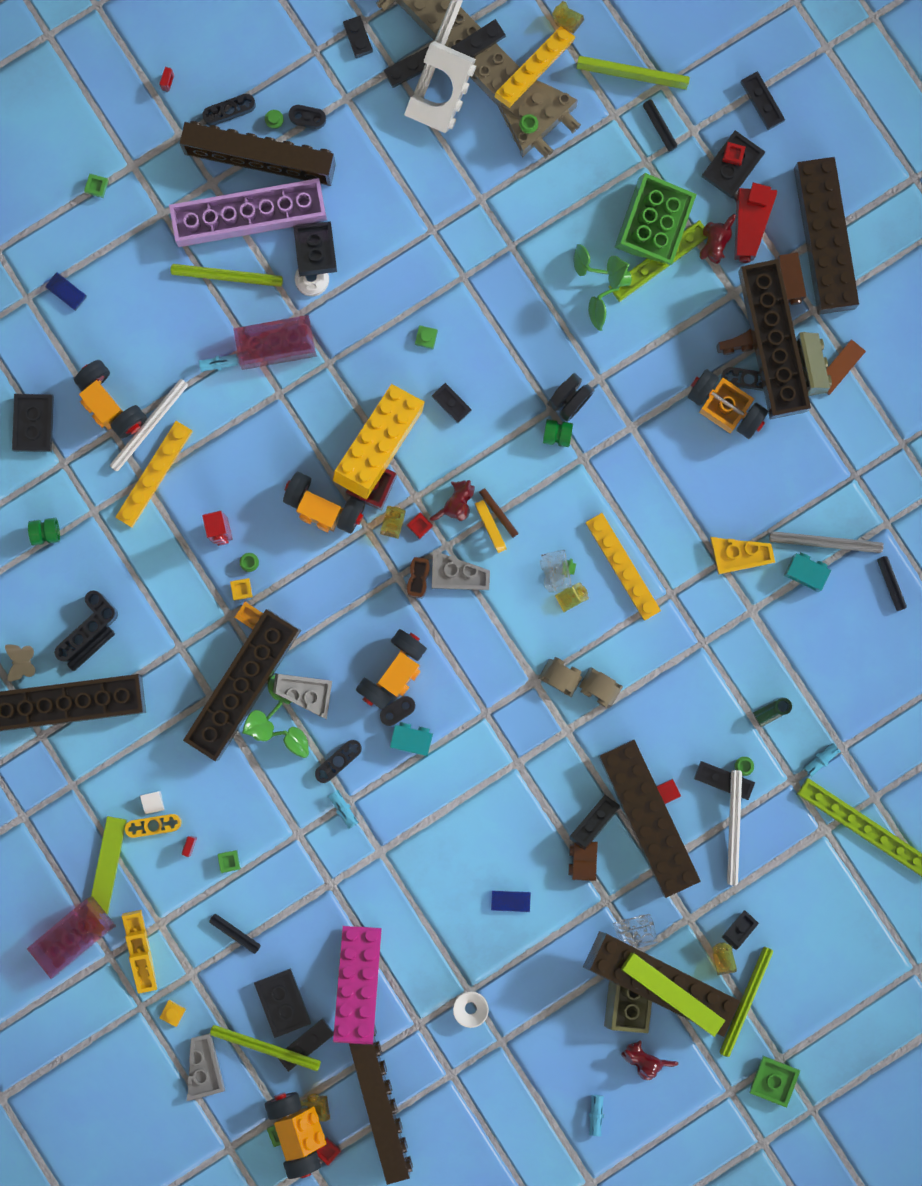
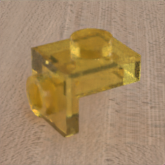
[552,1,584,34]
[380,506,406,539]
[555,582,589,612]
[712,943,737,976]
[301,1093,330,1121]

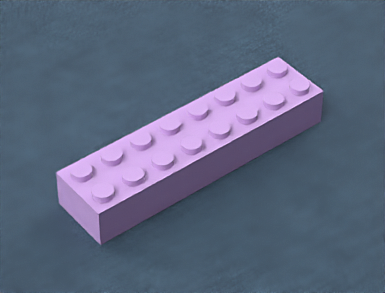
[169,178,327,247]

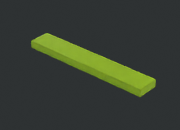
[576,56,690,90]
[608,220,707,302]
[84,816,127,935]
[621,952,725,1037]

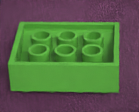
[615,173,697,265]

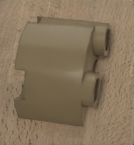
[538,657,583,697]
[579,667,623,708]

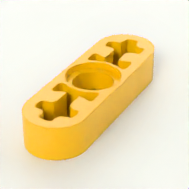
[475,500,507,553]
[125,814,182,838]

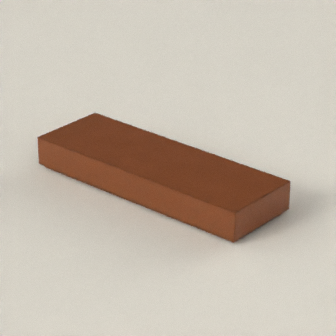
[826,339,866,395]

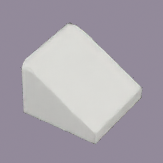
[140,791,164,814]

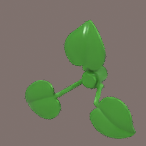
[574,244,632,331]
[242,673,309,758]

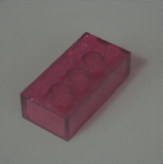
[233,315,317,370]
[27,896,116,979]

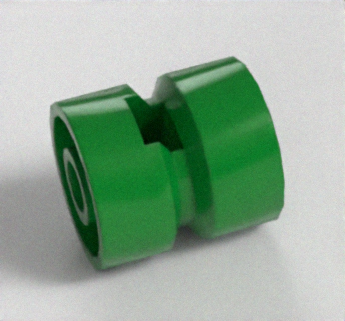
[543,419,573,448]
[28,518,60,546]

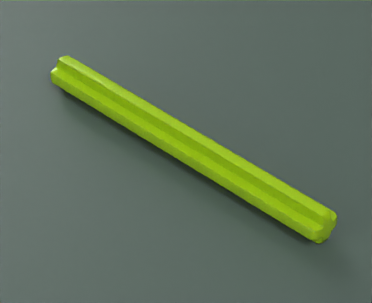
[170,264,283,287]
[720,947,773,1057]
[210,1025,321,1071]

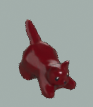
[700,214,736,264]
[430,480,475,521]
[621,1040,679,1081]

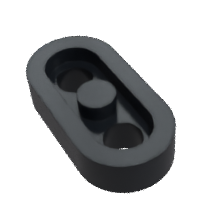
[289,105,326,129]
[380,696,415,726]

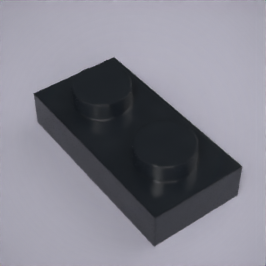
[343,16,373,58]
[432,383,472,424]
[722,910,759,950]

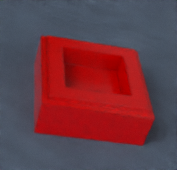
[159,67,174,92]
[722,142,746,166]
[748,182,771,207]
[406,512,433,539]
[657,779,681,804]
[181,836,197,857]
[316,1137,341,1165]

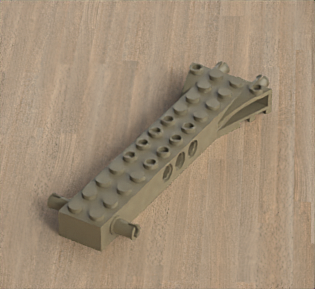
[376,0,581,159]

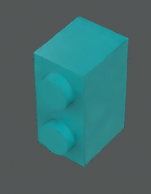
[784,552,831,592]
[390,722,433,756]

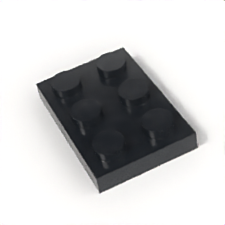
[701,130,765,198]
[293,221,337,277]
[12,394,54,452]
[254,968,311,1038]

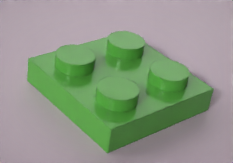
[749,1055,800,1108]

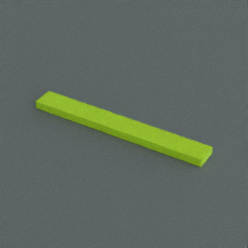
[797,778,922,877]

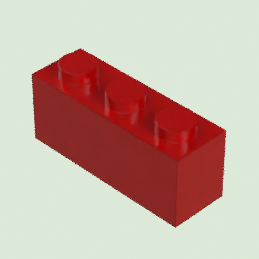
[202,511,233,546]

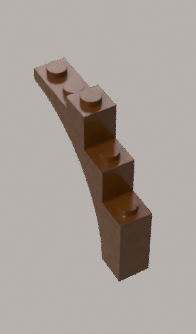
[716,252,806,355]

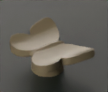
[5,644,36,682]

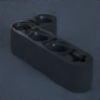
[54,590,118,662]

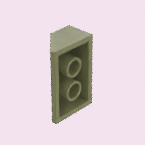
[796,332,832,396]
[604,981,652,1033]

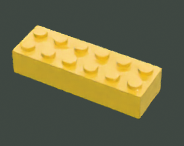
[333,384,425,500]

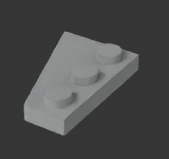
[432,550,490,590]
[273,674,332,719]
[187,1033,225,1101]

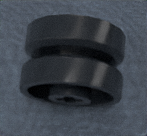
[547,373,595,422]

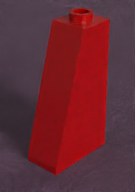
[734,188,777,263]

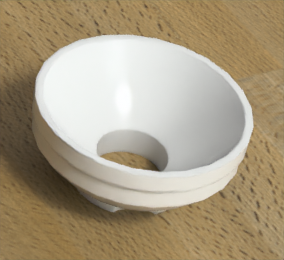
[295,270,329,296]
[453,991,489,1028]

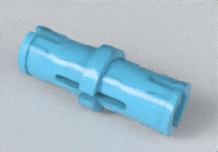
[199,354,239,372]
[804,743,841,777]
[328,790,359,829]
[588,1095,604,1136]

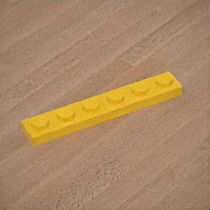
[494,26,576,108]
[115,421,193,528]
[585,513,661,621]

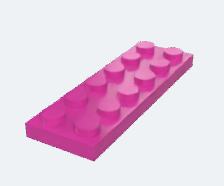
[333,926,382,1045]

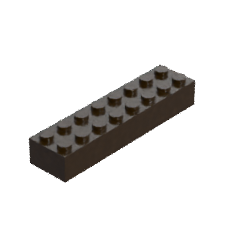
[180,121,336,186]
[794,157,859,315]
[738,259,811,420]
[183,609,301,761]
[0,674,146,732]
[598,739,701,898]
[583,931,740,1037]
[349,1025,413,1185]

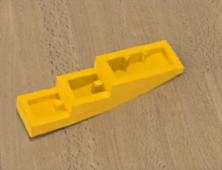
[122,910,157,994]

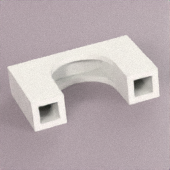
[404,41,476,133]

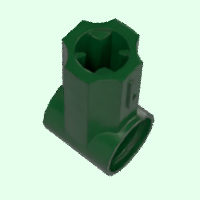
[753,697,792,727]

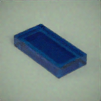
[45,272,87,311]
[491,890,531,912]

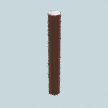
[479,488,519,538]

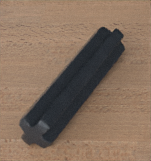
[643,99,677,151]
[877,556,907,611]
[67,627,115,671]
[209,914,261,954]

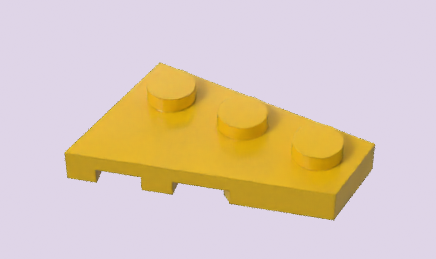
[710,537,775,575]

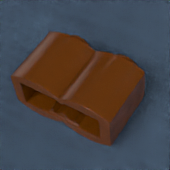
[407,557,430,599]
[568,841,598,881]

